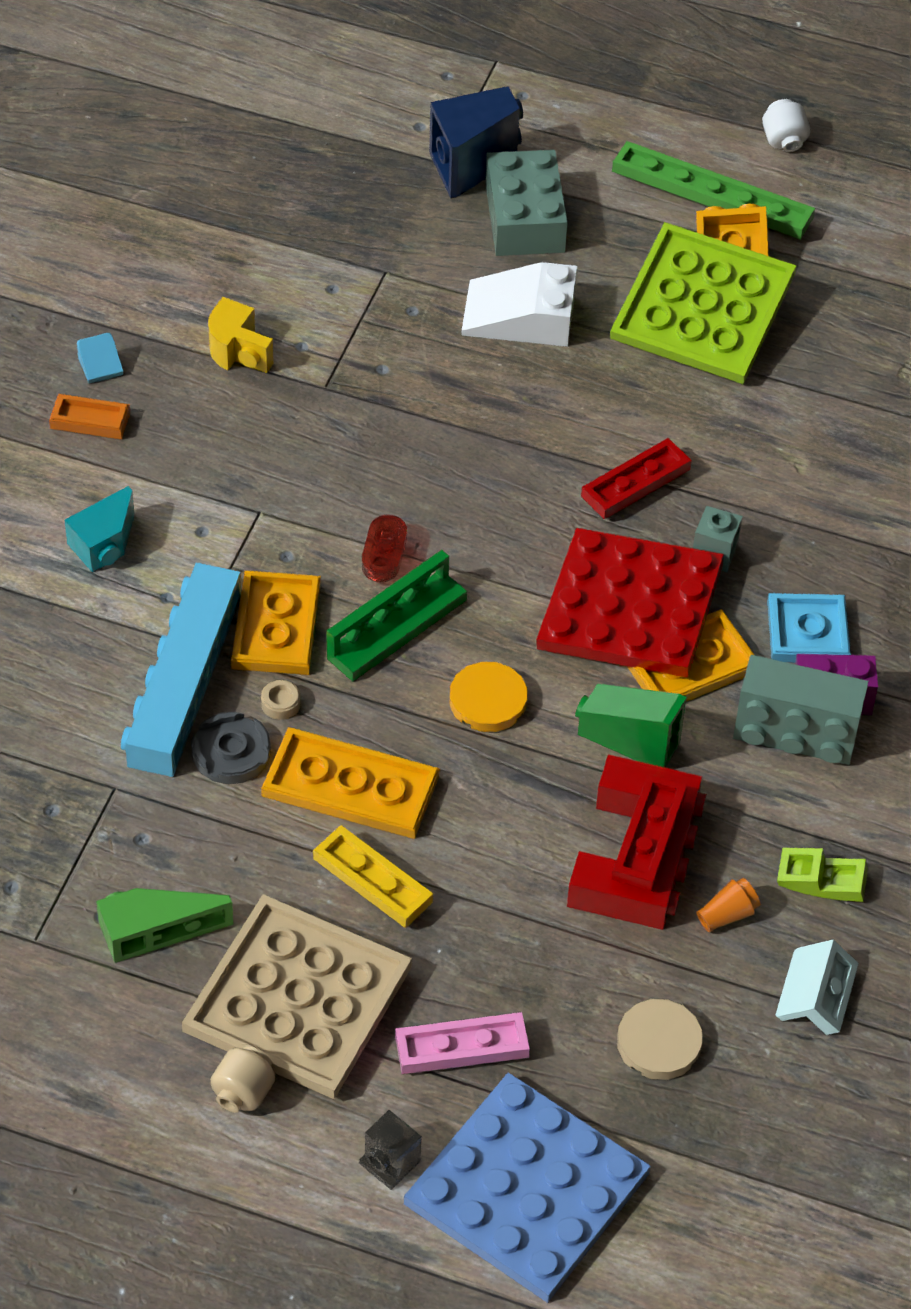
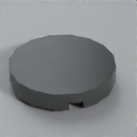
[191,712,271,784]

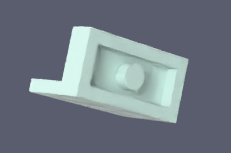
[776,939,859,1035]

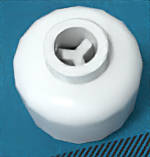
[762,99,810,152]

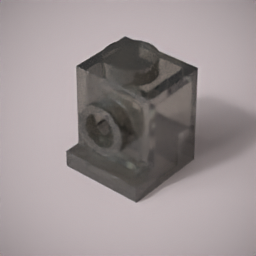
[359,1110,422,1190]

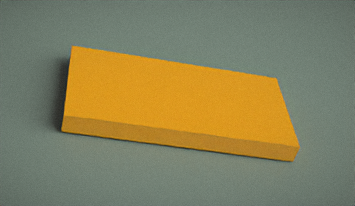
[261,727,440,839]

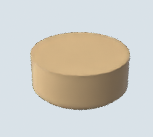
[261,680,301,720]

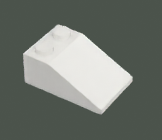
[461,262,577,347]

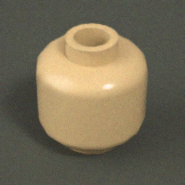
[210,1045,275,1113]

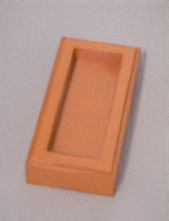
[49,393,130,440]

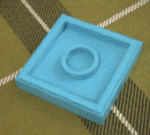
[767,593,851,663]

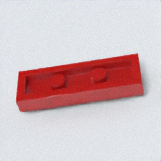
[581,438,692,520]
[611,774,687,891]

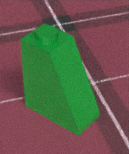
[575,684,687,768]

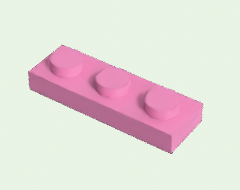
[395,1012,530,1074]

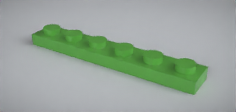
[612,141,815,240]

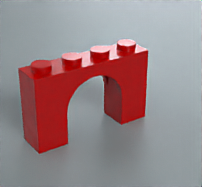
[567,754,707,930]

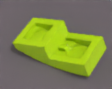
[777,848,868,902]

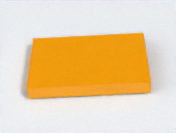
[231,570,321,675]
[627,609,755,702]

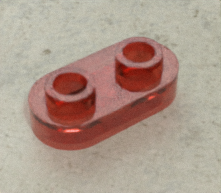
[362,515,407,582]

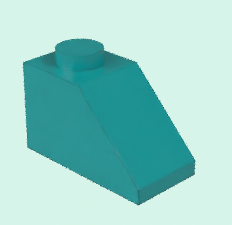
[64,486,135,572]

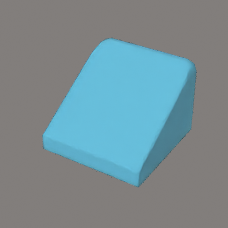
[77,333,124,384]

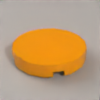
[449,662,527,732]

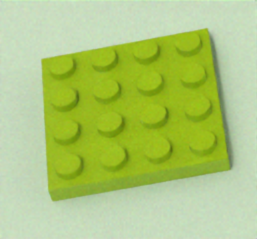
[610,222,796,384]

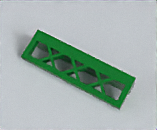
[326,550,467,682]

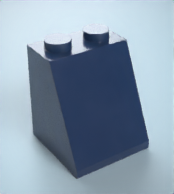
[429,86,523,199]

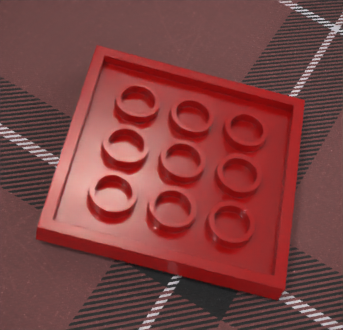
[536,528,724,678]

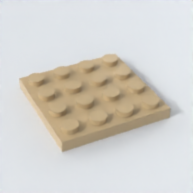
[182,894,412,1100]

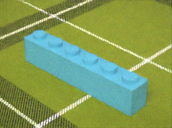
[121,563,241,777]

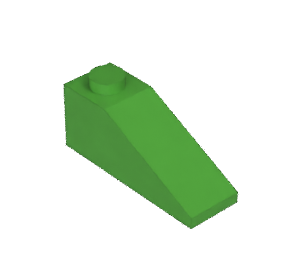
[96,888,233,963]

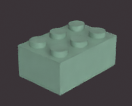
[485,150,567,256]
[733,655,868,765]

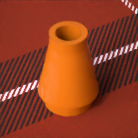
[696,878,761,933]

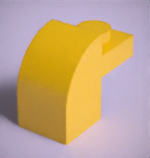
[208,297,274,373]

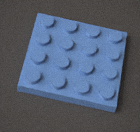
[404,1072,650,1303]

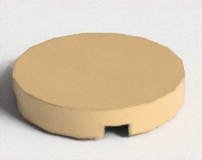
[617,999,702,1080]

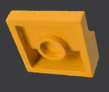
[696,204,769,256]

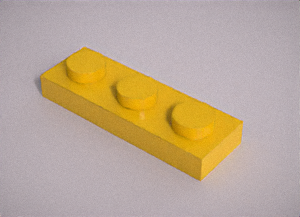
[313,825,433,929]

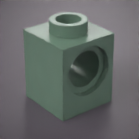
[693,506,743,572]

